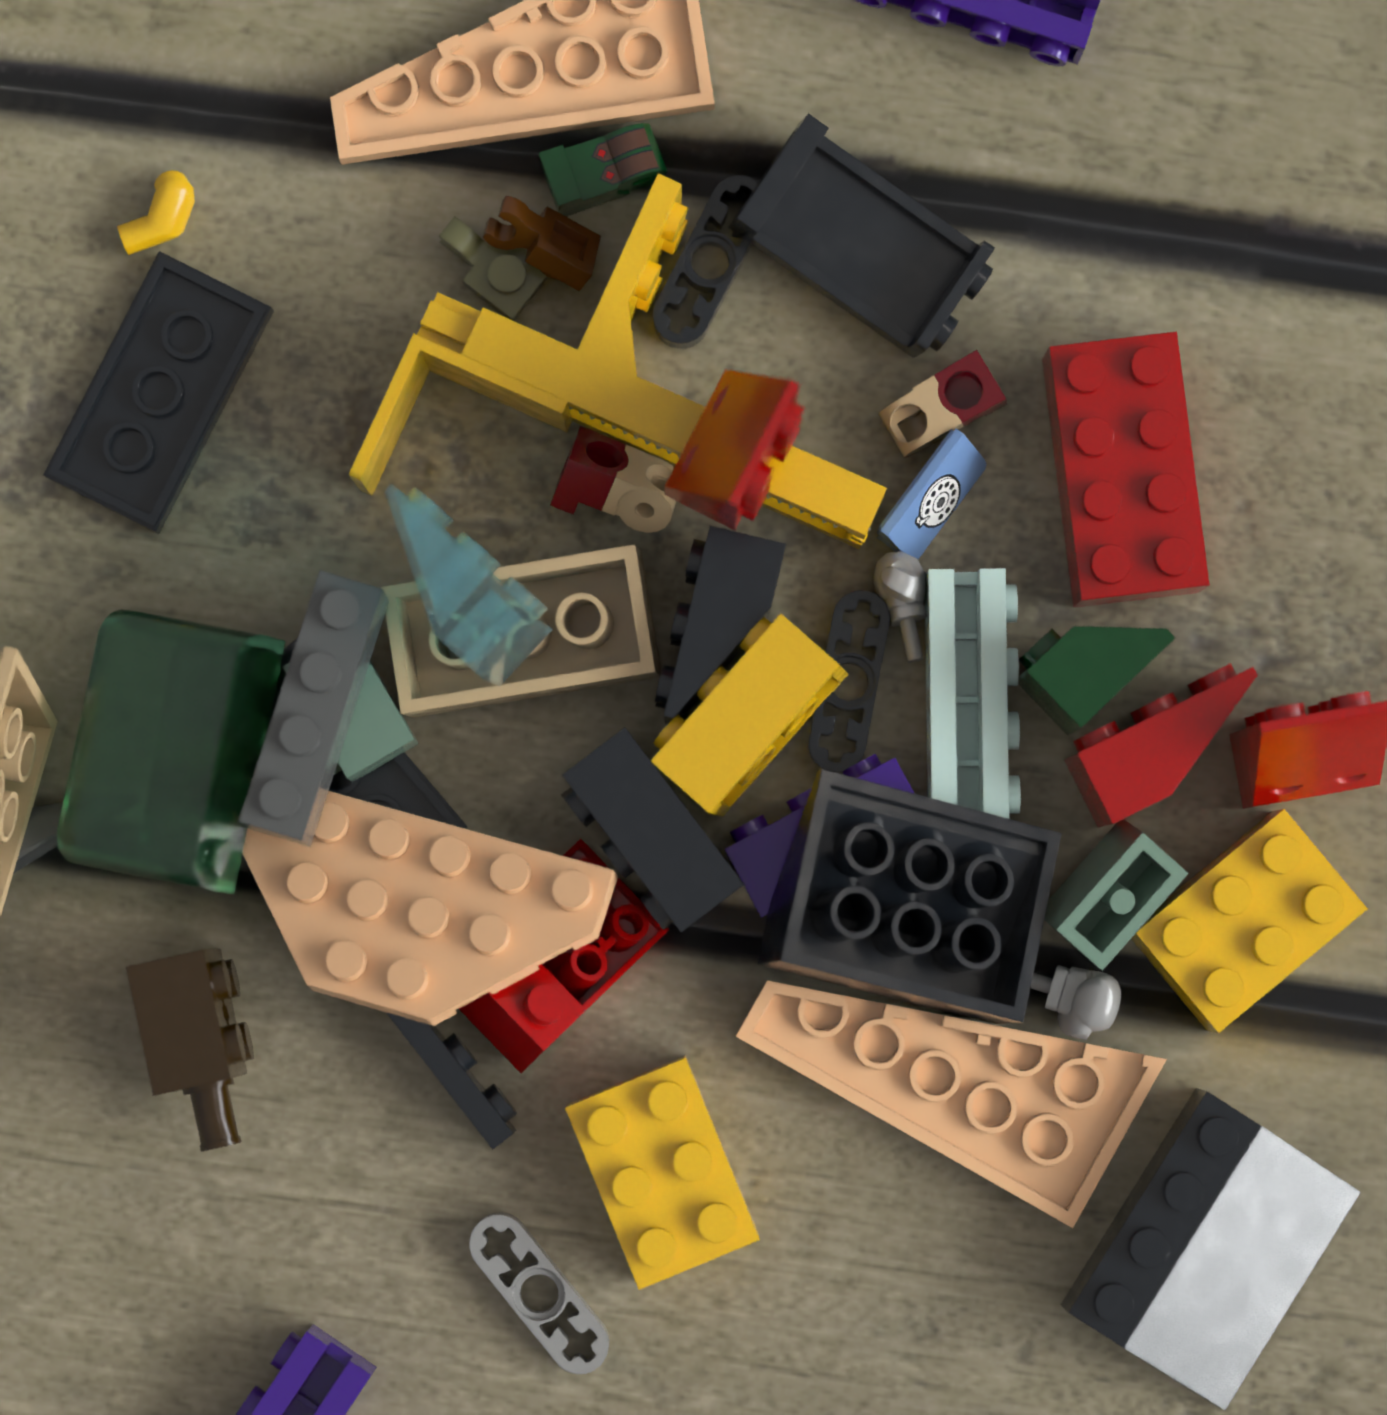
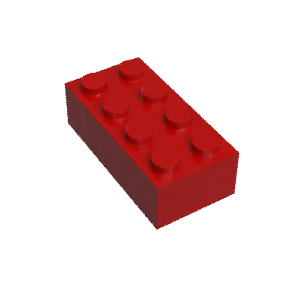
[1042,331,1210,608]

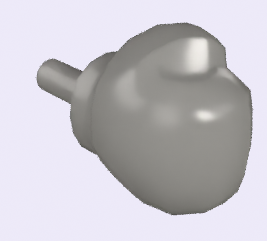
[873,551,927,663]
[1031,965,1121,1040]

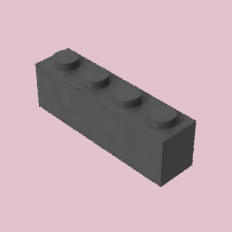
[239,570,389,847]

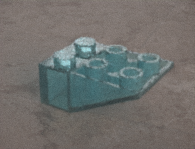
[385,484,553,686]

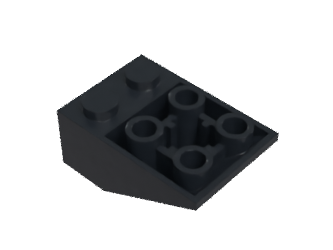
[654,525,786,724]

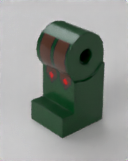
[539,123,668,217]

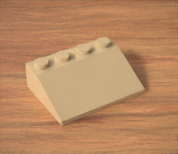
[0,646,58,917]

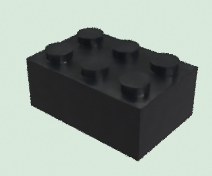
[561,727,744,932]

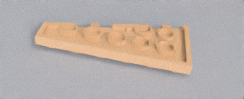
[330,0,715,165]
[736,980,1167,1228]

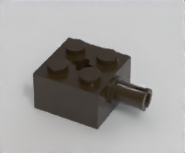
[126,949,254,1152]

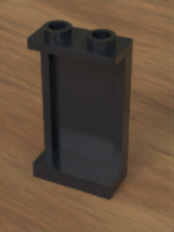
[728,113,995,358]

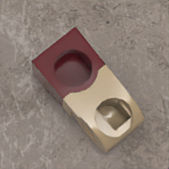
[878,350,1007,458]
[550,425,676,533]

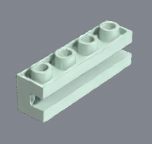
[925,568,1021,819]

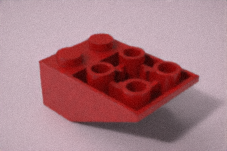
[664,369,805,531]
[1064,663,1258,828]
[1229,691,1387,809]
[458,839,669,1074]

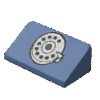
[877,429,986,559]

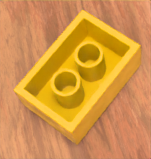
[651,614,849,817]
[1131,809,1368,1033]
[565,1055,760,1290]

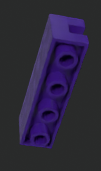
[855,0,1101,66]
[236,1324,377,1415]

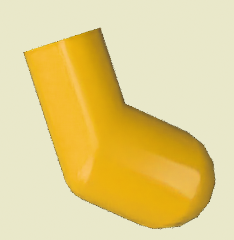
[117,170,195,255]

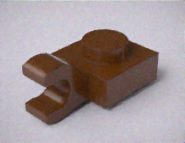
[483,196,601,292]

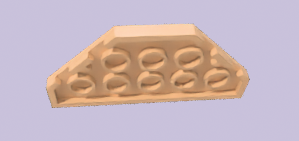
[231,770,618,1026]

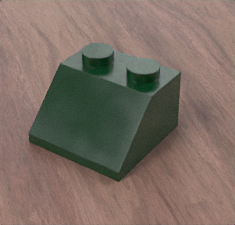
[1018,626,1175,735]

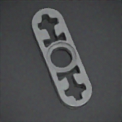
[469,1212,609,1374]

